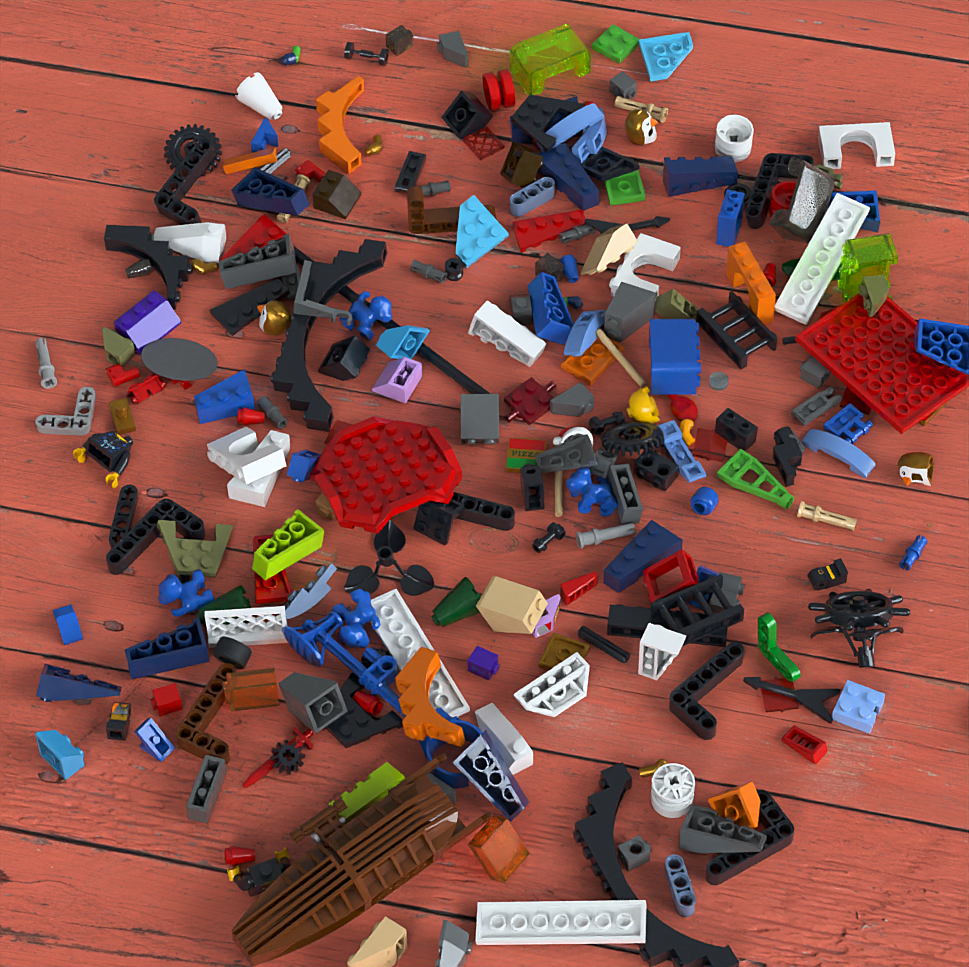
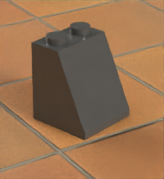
[604,282,656,342]
[461,394,499,445]
[278,672,348,734]

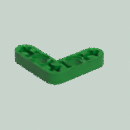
[758,612,801,683]

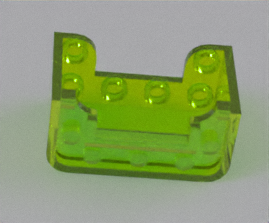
[510,24,591,95]
[838,233,899,303]

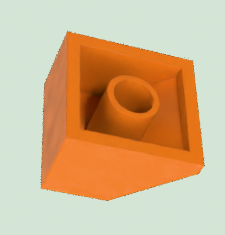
[708,781,760,828]

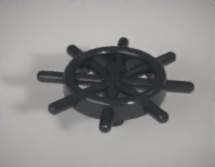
[808,588,910,641]

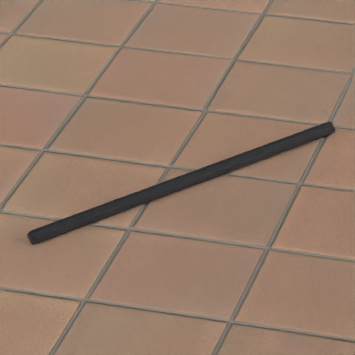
[278,238,490,394]

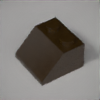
[500,141,543,188]
[312,169,361,219]

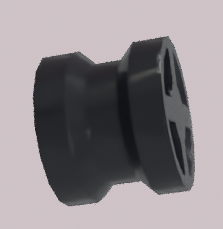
[445,258,463,281]

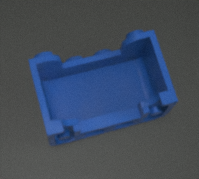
[649,319,701,395]

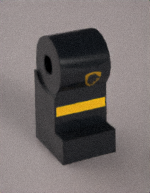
[807,558,848,591]

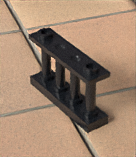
[696,291,777,370]
[651,574,744,646]

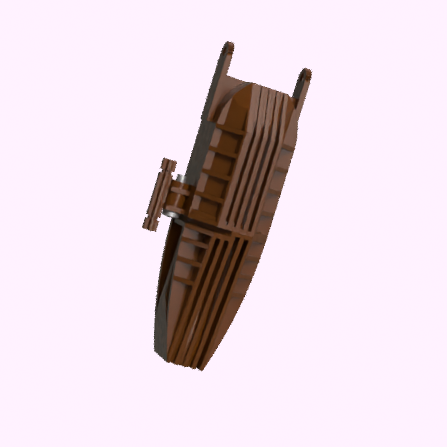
[232,753,492,967]

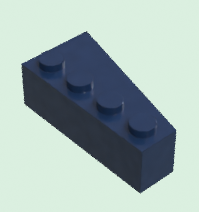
[663,156,738,197]
[231,167,310,216]
[603,519,683,593]
[125,617,209,680]

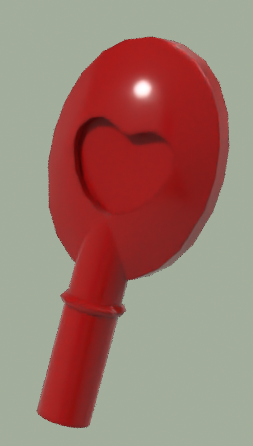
[667,394,698,422]

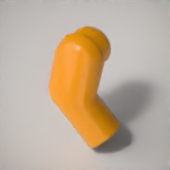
[679,419,695,446]

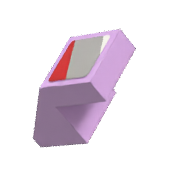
[532,594,560,638]

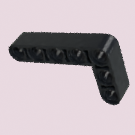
[154,138,216,225]
[745,153,816,229]
[452,492,515,531]
[106,498,205,575]
[669,642,744,740]
[705,789,794,885]

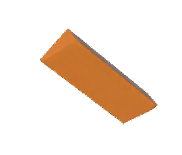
[223,147,277,174]

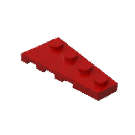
[513,209,585,253]
[219,214,286,261]
[253,534,292,604]

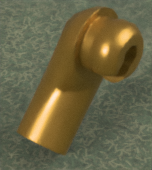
[365,135,383,156]
[191,258,218,274]
[639,759,667,778]

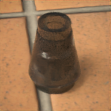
[125,258,153,279]

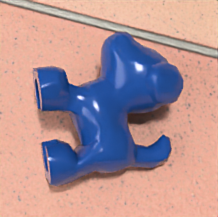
[339,291,392,341]
[566,467,618,517]
[158,569,214,617]
[332,589,381,649]

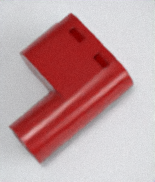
[295,160,326,182]
[106,363,140,388]

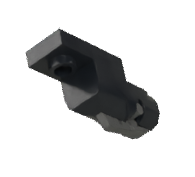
[772,427,805,487]

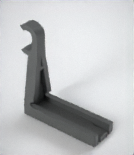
[293,260,352,326]

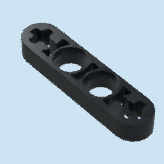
[109,484,138,549]

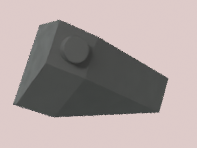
[679,804,767,853]
[435,920,473,967]

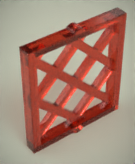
[463,126,505,160]

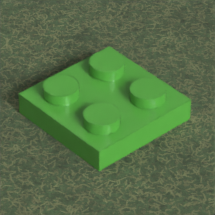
[592,24,639,64]
[604,170,645,206]

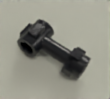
[589,411,625,435]
[532,522,566,553]

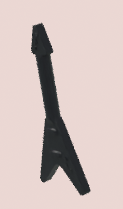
[584,216,670,234]
[743,677,840,724]

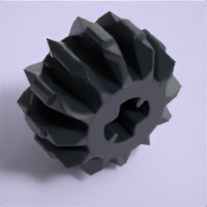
[270,740,305,775]

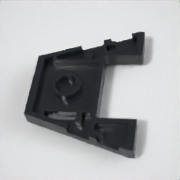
[511,95,584,153]
[325,672,403,748]

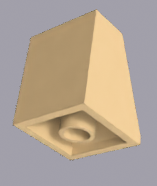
[476,576,548,634]

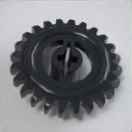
[164,124,222,176]
[601,421,664,457]

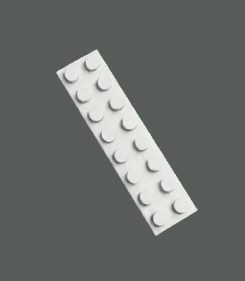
[774,193,870,325]
[370,589,470,717]
[475,900,646,945]

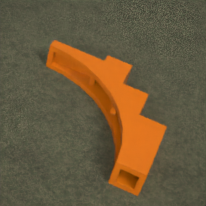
[316,76,364,174]
[395,647,466,747]

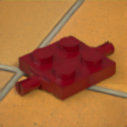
[504,377,556,425]

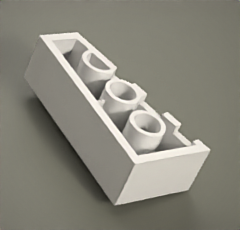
[468,301,547,367]
[227,430,290,507]

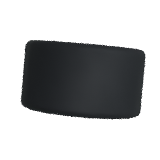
[213,636,252,670]

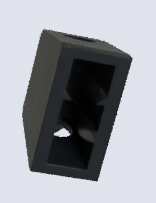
[520,464,544,512]

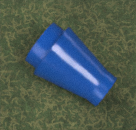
[559,255,579,283]

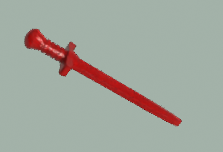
[243,727,324,788]

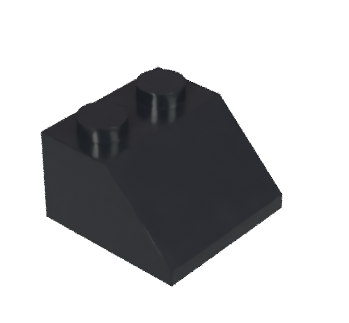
[441,90,493,140]
[318,336,370,381]

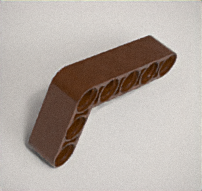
[407,186,497,234]
[176,663,237,765]

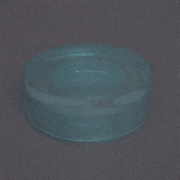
[709,372,728,391]

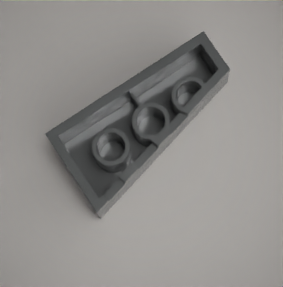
[219,234,296,289]

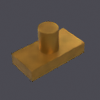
[109,398,136,435]

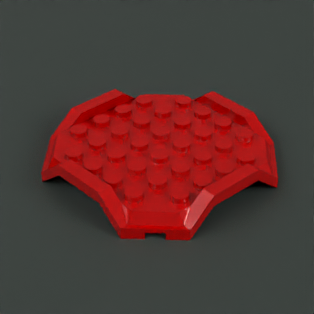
[309,416,463,533]

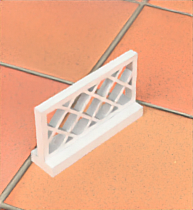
[205,606,288,648]

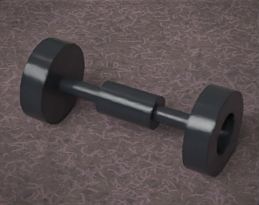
[344,42,389,66]

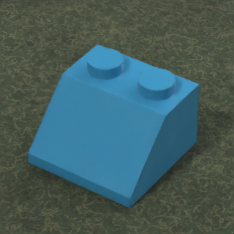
[376,325,430,359]
[35,730,85,780]

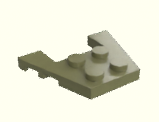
[157,520,233,577]

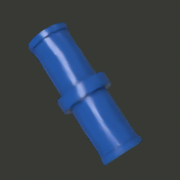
[899,535,927,571]

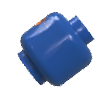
[690,487,718,515]

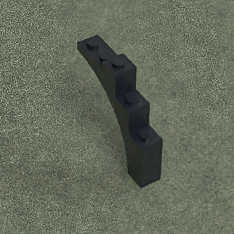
[104,225,192,310]

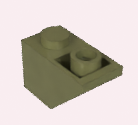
[859,275,889,317]
[655,289,698,322]
[102,326,135,368]

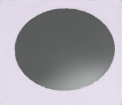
[141,338,218,381]

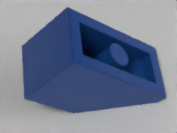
[287,449,321,483]

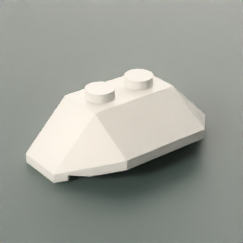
[514,652,590,717]

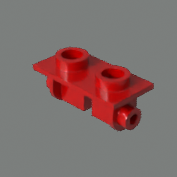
[126,374,166,404]

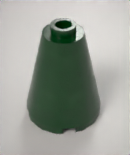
[431,577,481,627]
[197,585,253,627]

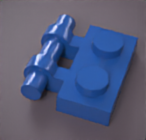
[823,404,873,444]

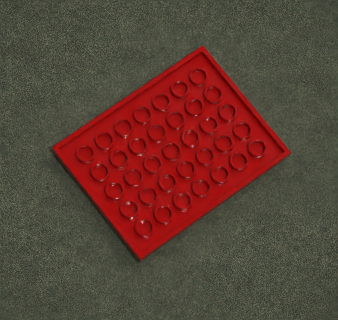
[795,293,969,434]

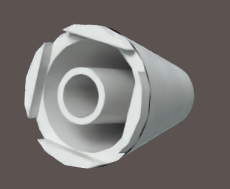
[235,73,283,120]

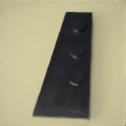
[209,278,290,336]

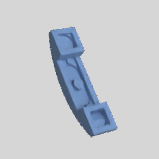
[536,103,604,152]
[658,420,706,482]
[801,429,876,478]

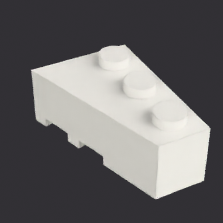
[638,623,686,680]

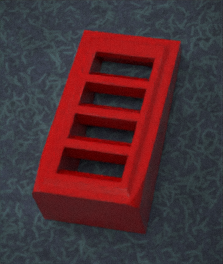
[560,571,598,605]
[781,725,828,764]

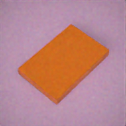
[561,335,624,386]

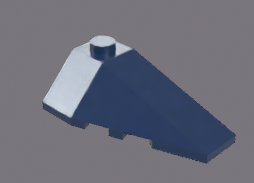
[36,664,122,702]

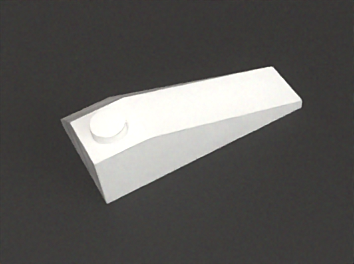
[154,222,227,266]
[475,703,533,775]

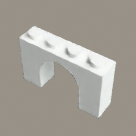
[818,122,895,169]
[609,233,681,302]
[207,427,286,484]

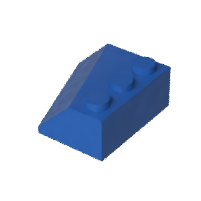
[914,318,969,375]

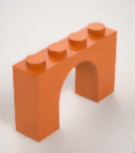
[726,241,776,325]

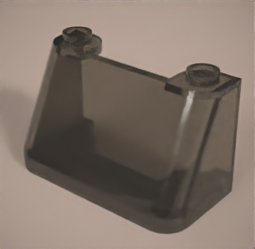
[770,157,835,244]

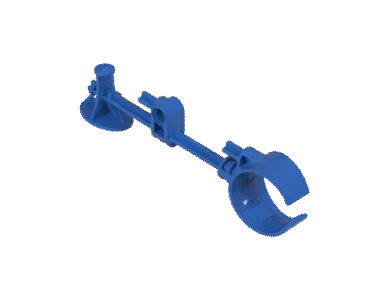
[282,611,482,789]

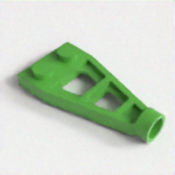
[717,449,794,509]

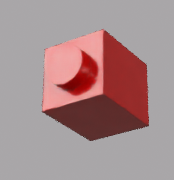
[150,683,183,717]

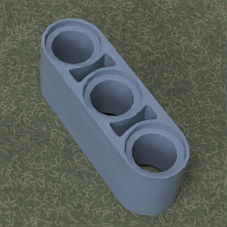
[510,177,555,217]
[664,854,696,917]

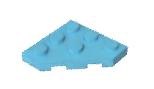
[639,32,693,82]
[455,195,509,268]

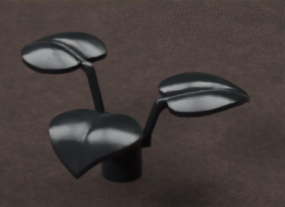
[344,520,434,596]
[810,626,904,668]

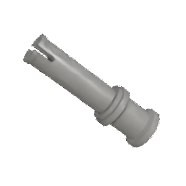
[35,338,58,389]
[576,522,636,549]

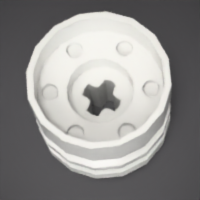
[714,115,754,163]
[651,763,695,818]

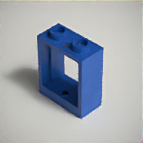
[716,189,745,247]

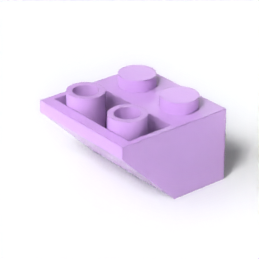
[372,357,422,404]

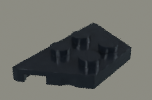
[581,146,640,182]

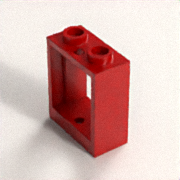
[643,549,700,603]

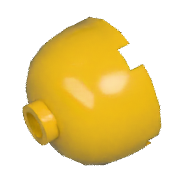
[627,386,661,424]

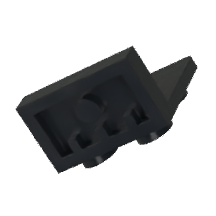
[413,499,465,545]

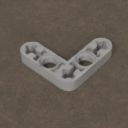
[35,387,96,436]

